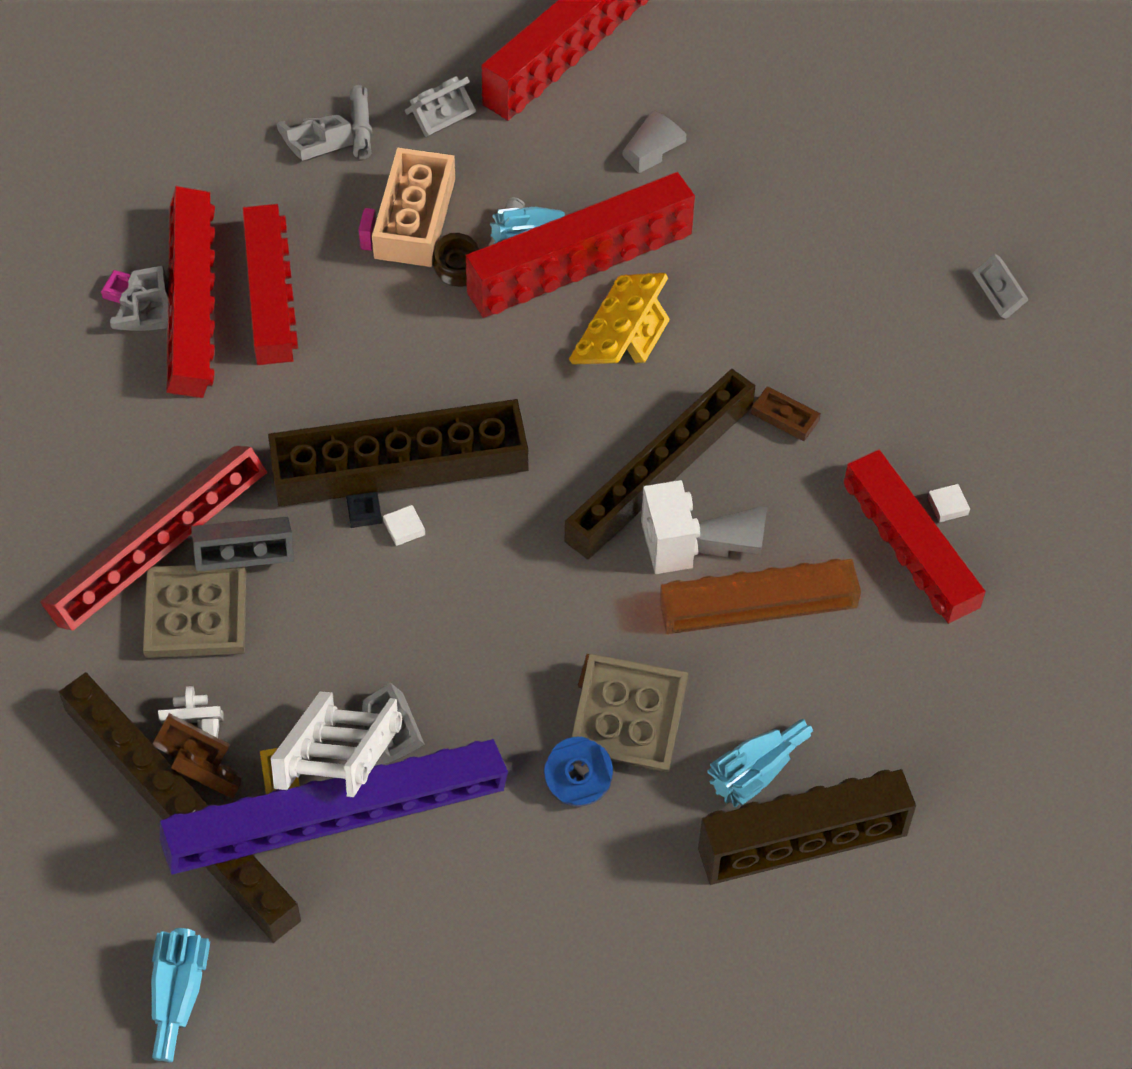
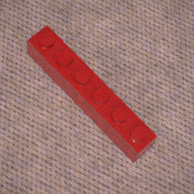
[243,204,298,365]
[844,449,986,624]

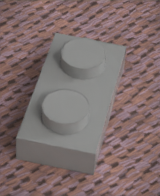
[972,254,1029,319]

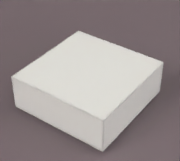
[927,484,970,523]
[383,505,425,546]

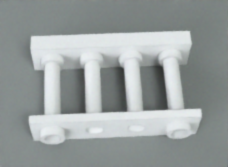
[271,691,402,797]

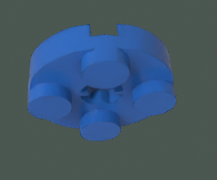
[544,737,613,807]

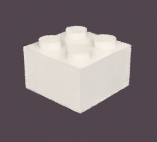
[641,480,700,574]

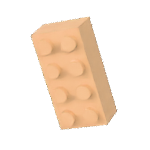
[372,148,455,267]

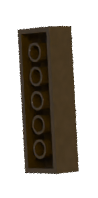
[698,769,916,885]

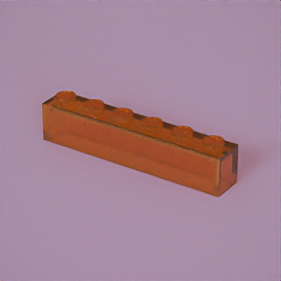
[659,559,861,635]

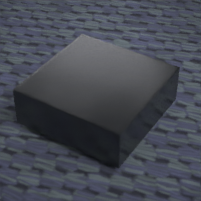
[346,492,382,528]

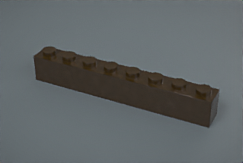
[564,368,756,560]

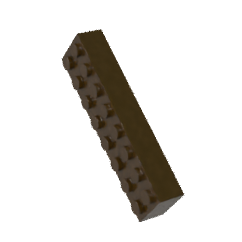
[268,399,529,507]

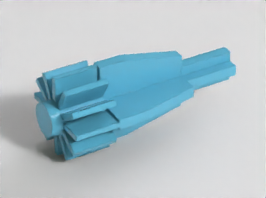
[490,207,565,244]
[707,719,813,807]
[151,928,210,1062]

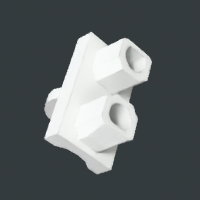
[158,686,224,738]

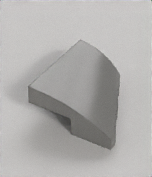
[622,111,687,173]
[277,115,353,161]
[110,266,168,331]
[697,507,767,557]
[360,683,425,766]

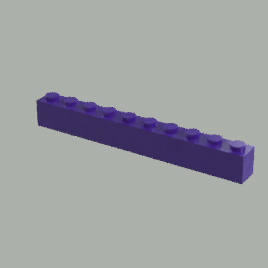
[159,739,508,875]

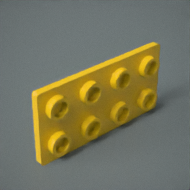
[569,273,670,364]

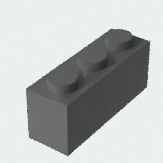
[191,517,294,572]

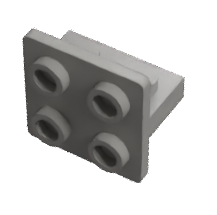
[404,76,476,137]

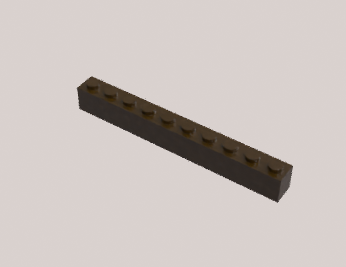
[58,672,301,943]

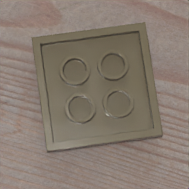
[143,565,246,658]
[572,654,689,773]

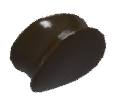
[433,233,479,287]

